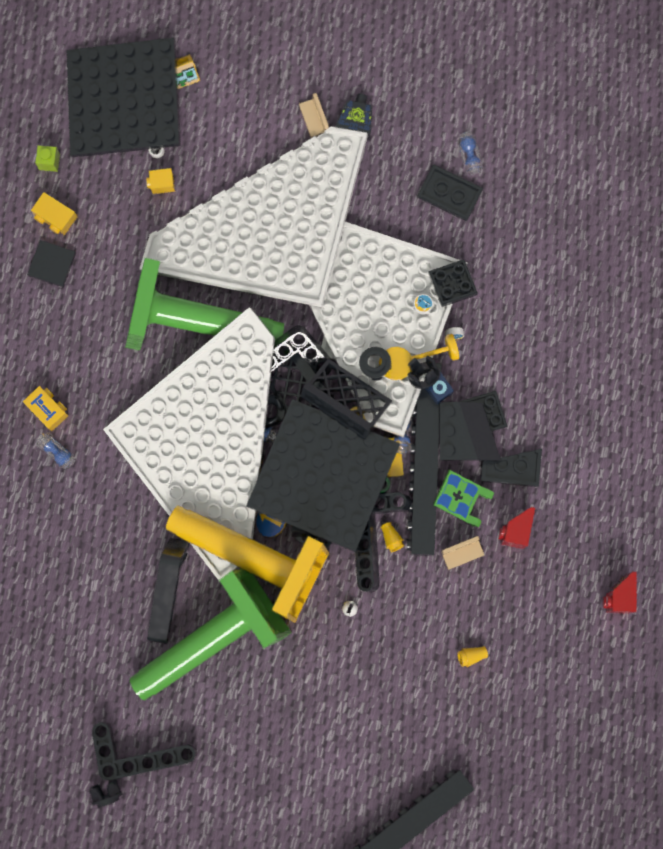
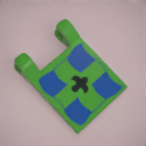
[433,470,494,527]

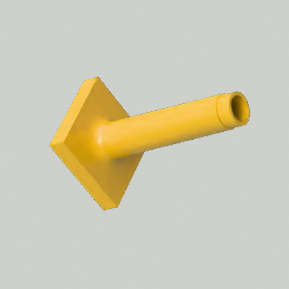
[166,505,329,623]

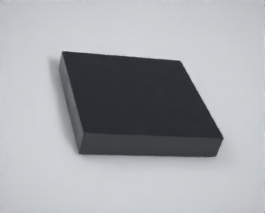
[27,240,76,288]

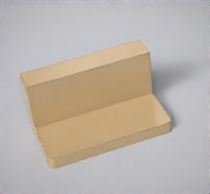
[299,93,329,138]
[441,536,484,570]

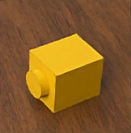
[146,168,175,194]

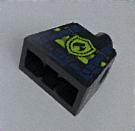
[336,93,372,140]

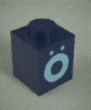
[426,372,454,405]

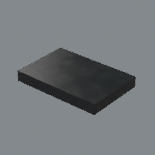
[417,164,484,222]

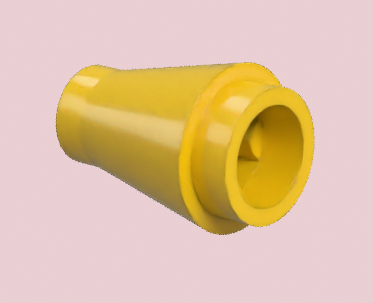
[381,522,404,552]
[457,646,488,667]

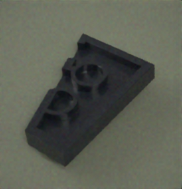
[481,448,542,487]

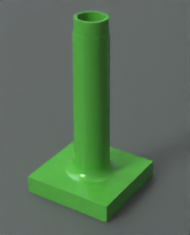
[125,258,284,350]
[130,569,292,700]

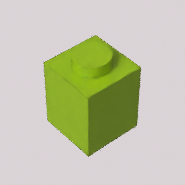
[35,145,60,172]

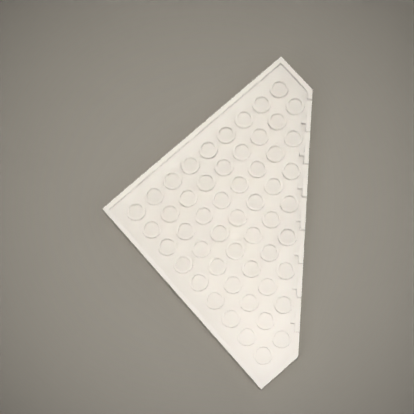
[140,127,368,307]
[310,222,468,437]
[103,307,275,581]

